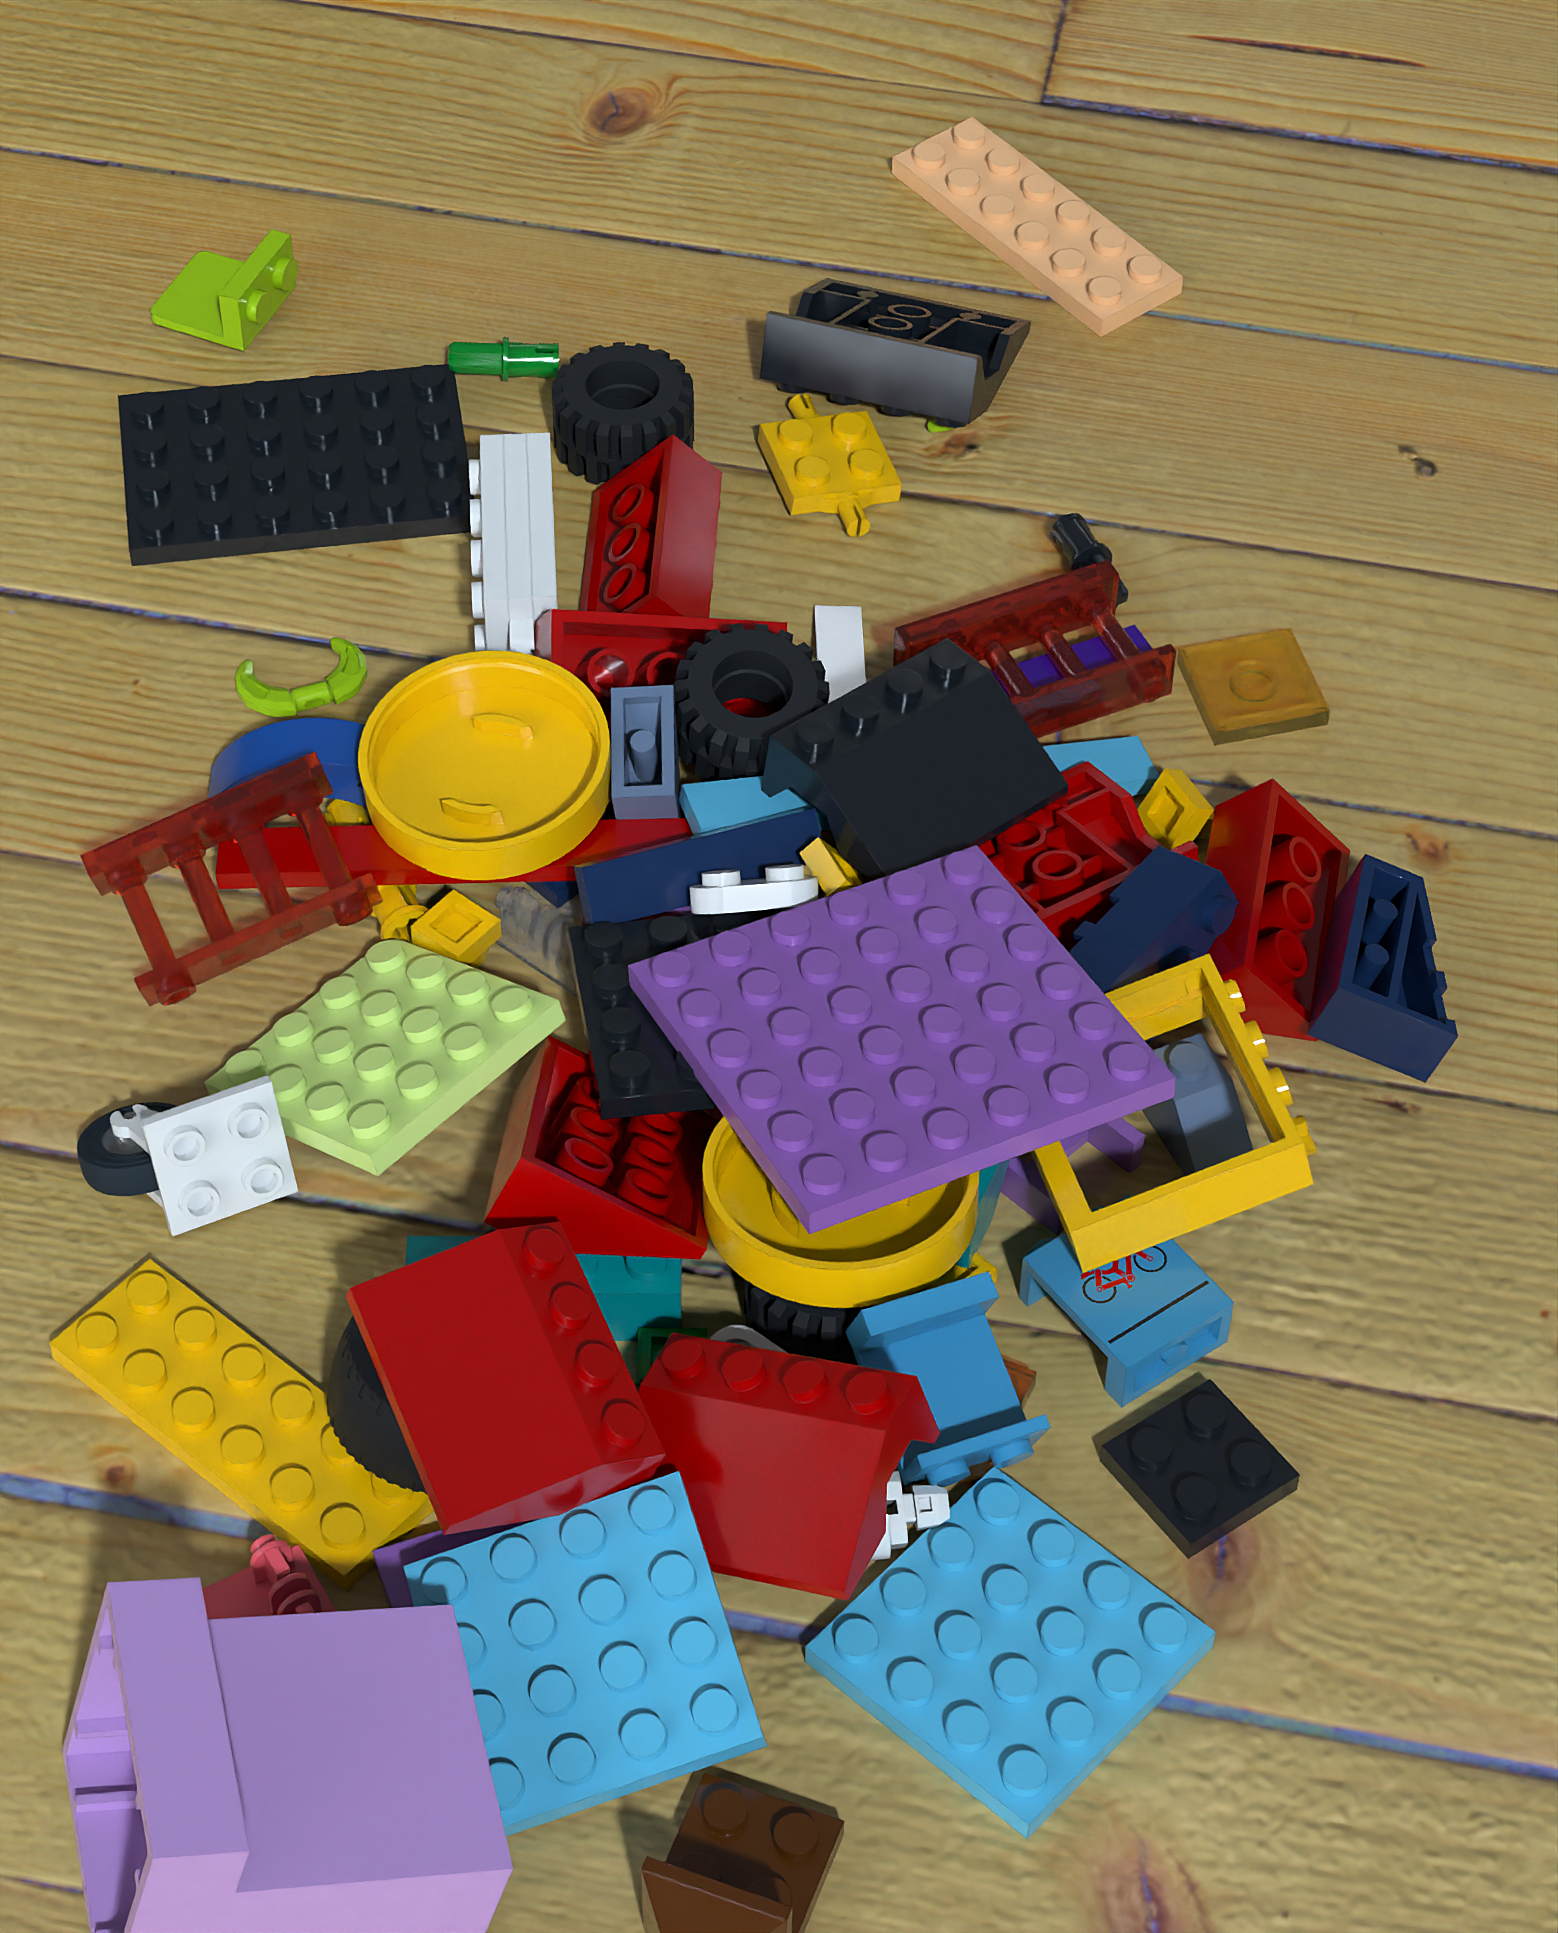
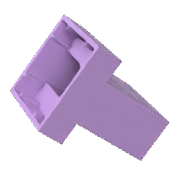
[62,1577,513,1933]

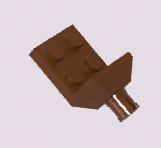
[641,1772,844,1933]

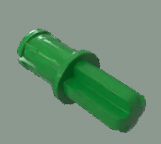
[448,337,559,382]

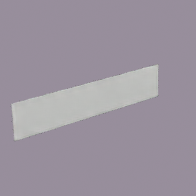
[815,605,866,703]

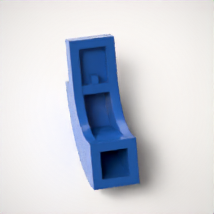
[206,718,367,828]

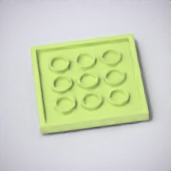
[204,938,566,1176]

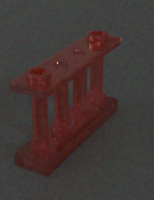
[893,560,1177,738]
[80,751,383,1006]

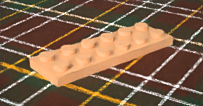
[892,117,1183,337]

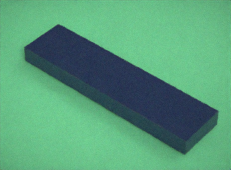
[574,807,821,925]

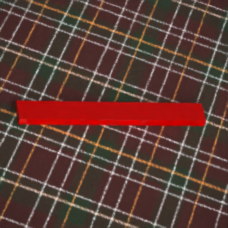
[216,818,694,889]

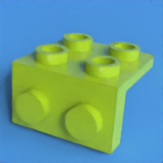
[150,229,298,351]

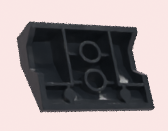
[760,278,1031,428]
[761,638,1069,881]

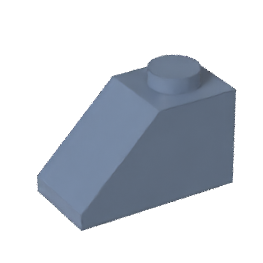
[611,685,681,819]
[1142,1033,1253,1176]

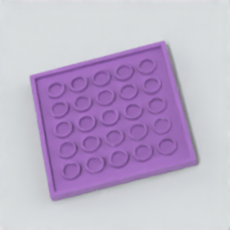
[628,845,1176,1234]

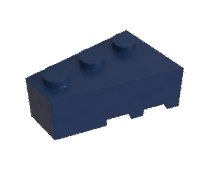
[1069,845,1239,1044]
[1307,854,1458,1083]

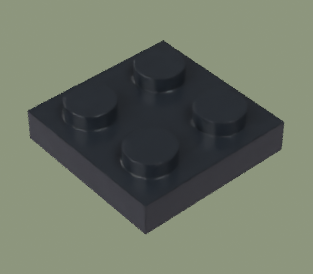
[1100,1379,1300,1559]

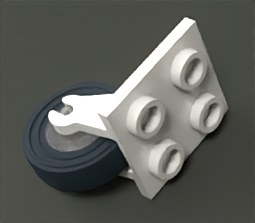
[77,1075,298,1236]

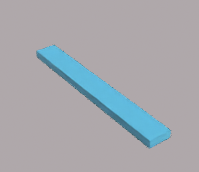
[679,736,1159,835]

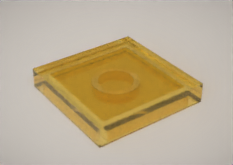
[1177,628,1330,746]

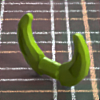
[235,637,368,717]

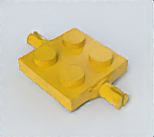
[758,393,902,538]

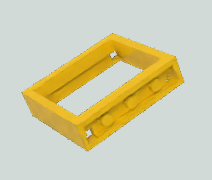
[1030,954,1317,1273]

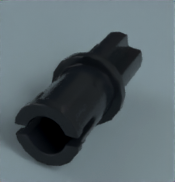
[1051,513,1129,611]

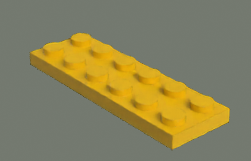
[49,1259,434,1591]

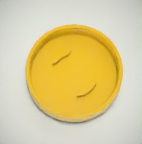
[358,651,612,880]
[702,1116,980,1308]

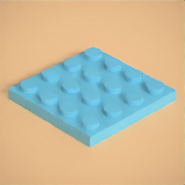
[805,1466,1216,1839]
[403,1471,767,1837]

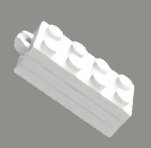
[469,433,557,656]

